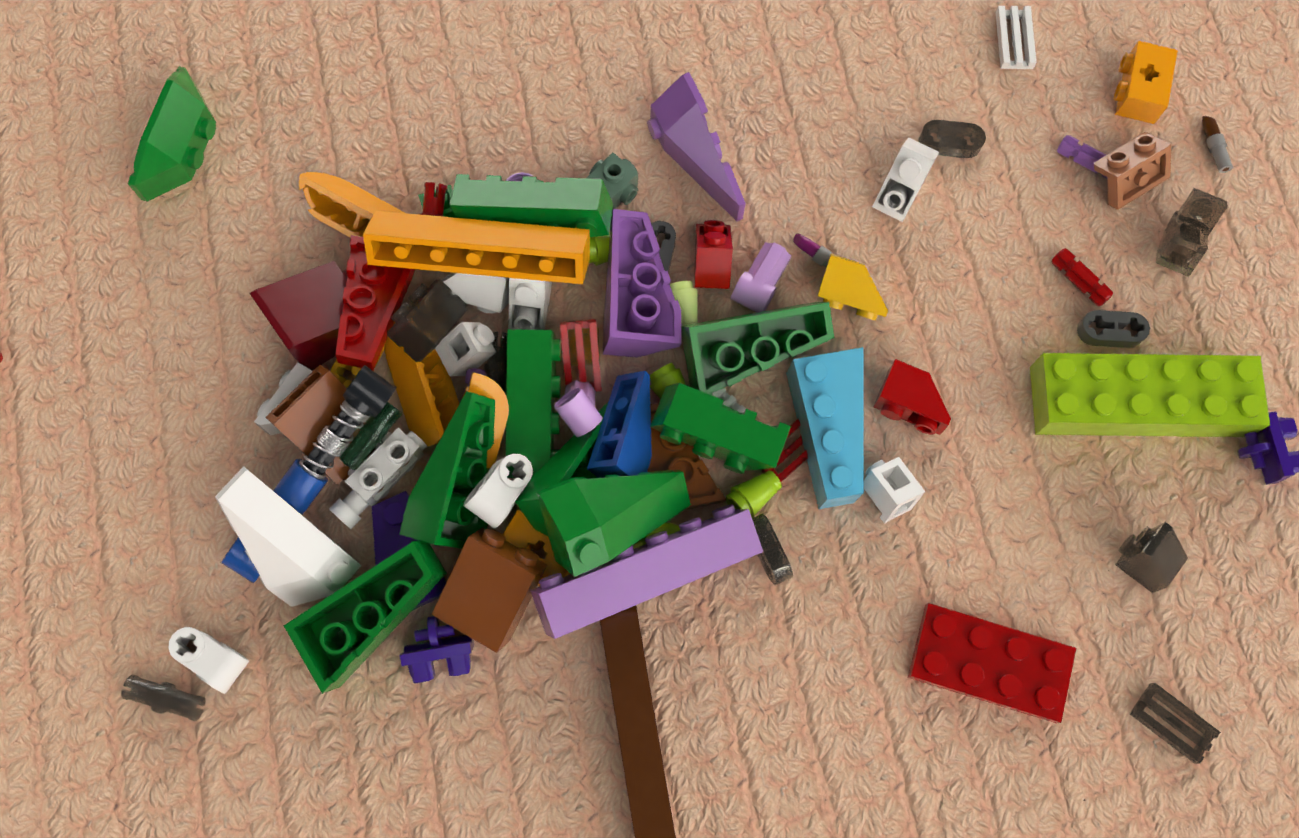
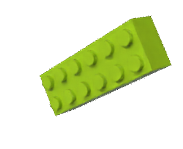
[1030,353,1270,437]

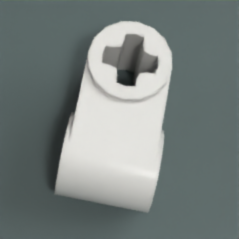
[463,454,533,529]
[168,627,249,694]

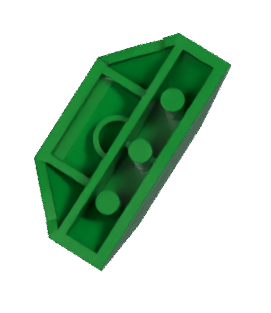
[128,66,216,202]

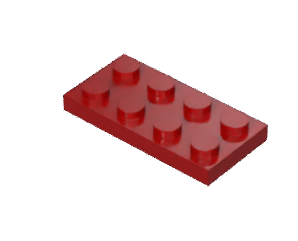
[908,603,1077,724]

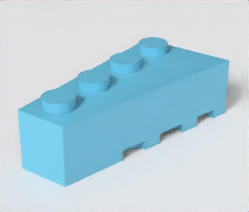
[786,347,864,509]

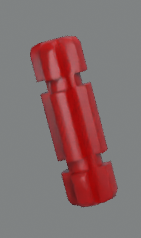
[1051,248,1113,307]

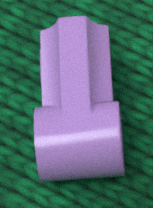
[731,242,792,313]
[554,380,603,437]

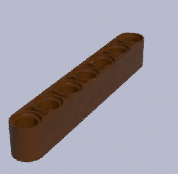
[600,605,676,838]

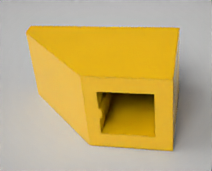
[817,254,888,320]

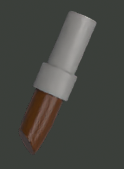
[1202,116,1233,173]

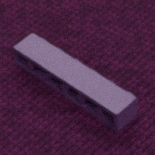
[530,504,763,639]

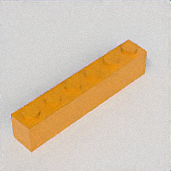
[363,211,590,284]

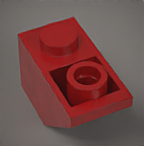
[694,220,733,289]
[873,359,951,435]

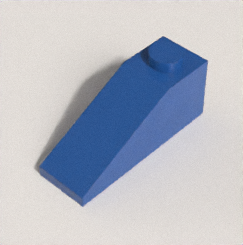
[587,371,652,478]

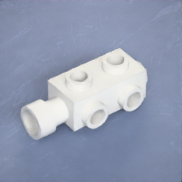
[329,428,427,529]

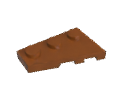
[647,403,726,510]

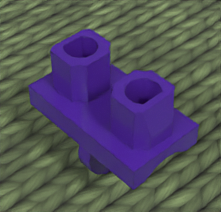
[1237,412,1299,485]
[400,616,474,683]

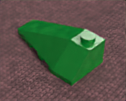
[399,391,495,549]
[515,401,609,537]
[536,470,691,577]

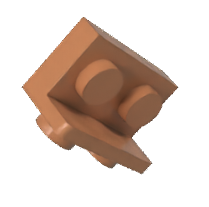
[1094,132,1171,210]

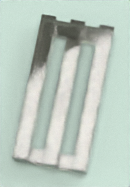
[1129,683,1221,764]

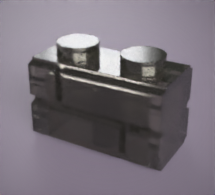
[387,279,468,362]

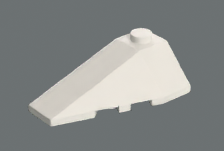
[215,466,362,607]

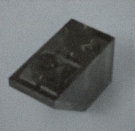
[1115,522,1188,593]

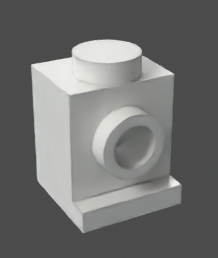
[434,322,496,376]
[864,457,925,523]

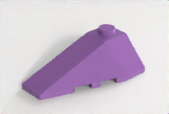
[647,72,746,221]
[603,209,681,358]

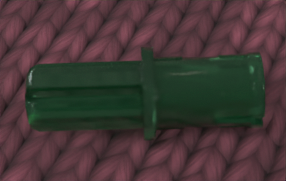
[340,402,402,470]

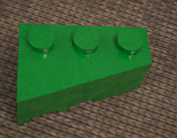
[650,383,791,474]

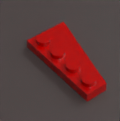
[335,235,416,371]

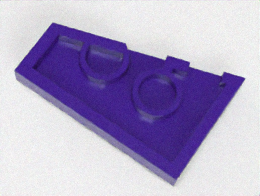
[372,491,447,611]

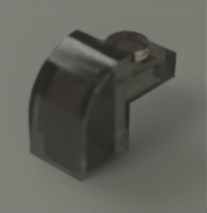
[1156,188,1227,277]

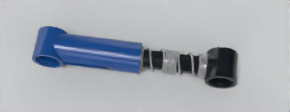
[221,365,397,583]

